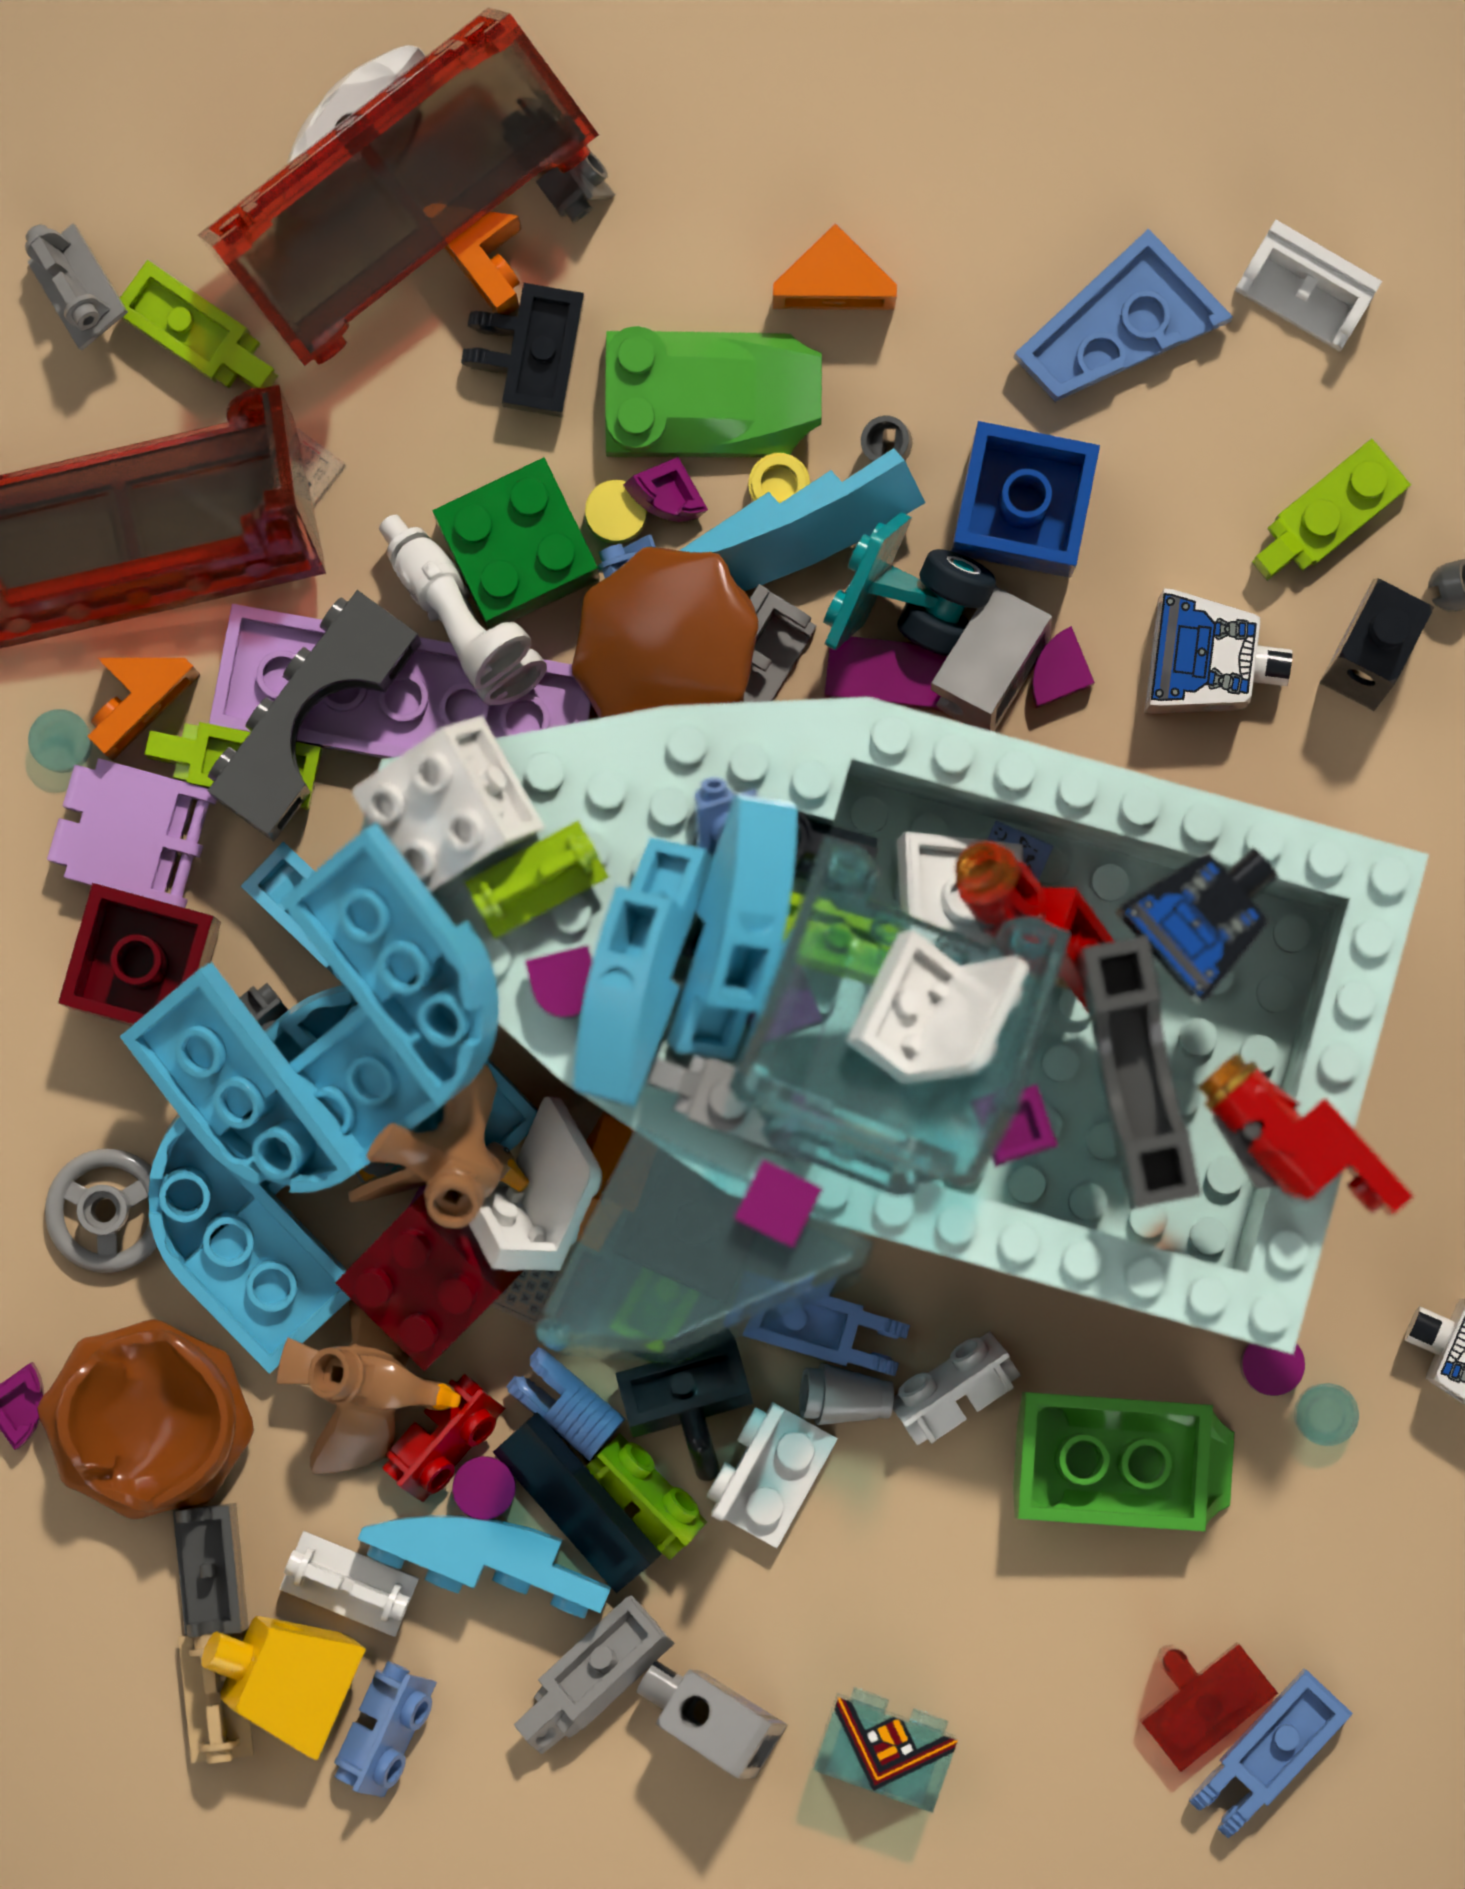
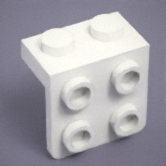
[846,930,1028,1084]
[469,1096,601,1271]

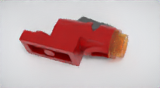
[955,841,1115,1013]
[1197,1053,1414,1216]

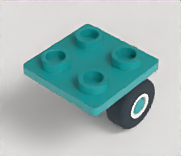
[823,512,996,656]

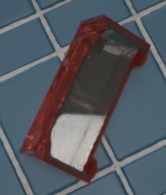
[198,8,599,366]
[0,384,326,649]

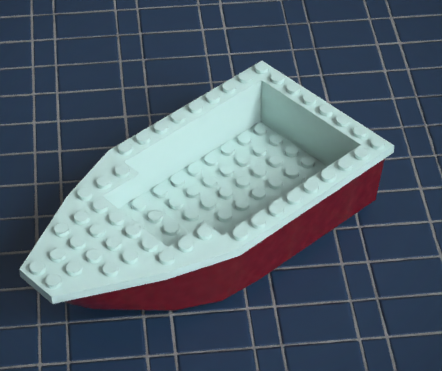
[360,697,1429,1354]

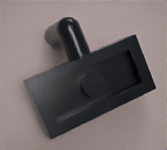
[615,1339,754,1481]

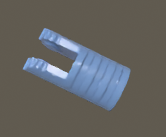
[506,1347,626,1461]

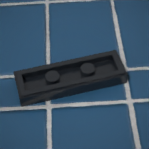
[493,1412,661,1594]

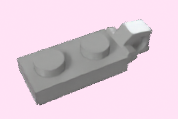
[648,1055,833,1165]
[514,1595,675,1754]

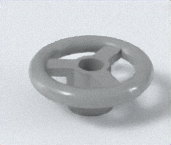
[45,1149,157,1273]

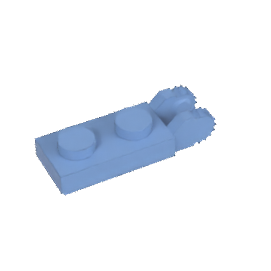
[726,1271,910,1376]
[1189,1668,1353,1838]

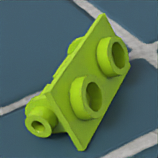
[464,820,610,939]
[586,1433,707,1561]

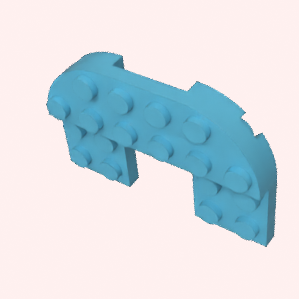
[120,823,499,1193]
[148,985,538,1374]

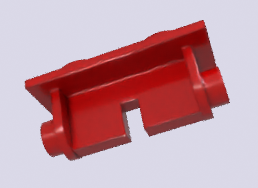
[382,1373,506,1502]

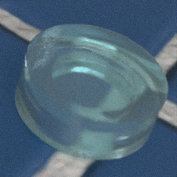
[28,709,93,773]
[1294,1383,1359,1446]

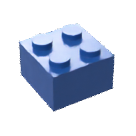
[951,421,1100,578]

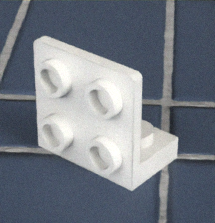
[352,716,545,893]
[707,1402,838,1548]

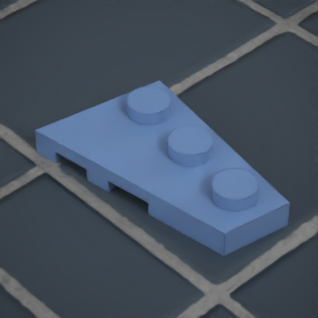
[1013,229,1233,402]

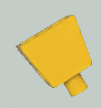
[201,1616,366,1760]

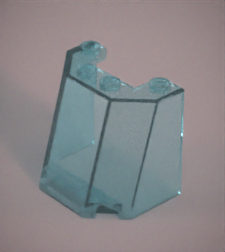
[728,836,1071,1196]

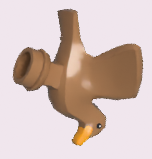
[348,1063,529,1228]
[277,1299,460,1474]

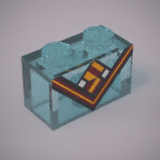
[812,1687,958,1813]

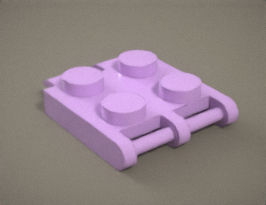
[47,758,217,908]

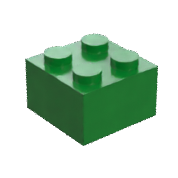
[432,457,600,630]

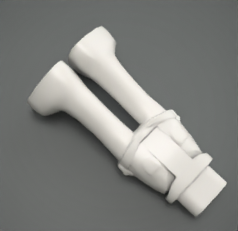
[379,515,547,705]

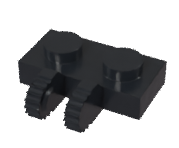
[461,283,585,417]

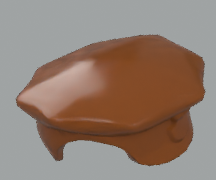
[572,547,758,719]
[37,1319,254,1519]

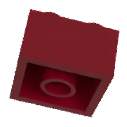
[58,883,221,1026]
[335,1191,524,1371]

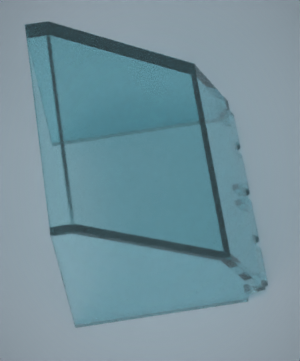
[536,1125,873,1364]

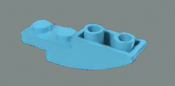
[667,794,797,1060]
[573,837,714,1107]
[357,1515,611,1619]

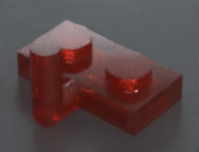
[1139,1642,1279,1772]

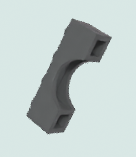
[207,590,421,842]
[1077,935,1202,1210]

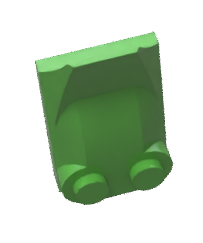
[605,326,822,457]
[1013,1392,1235,1531]

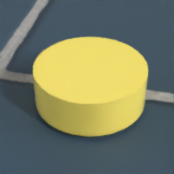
[748,453,810,504]
[585,480,647,544]

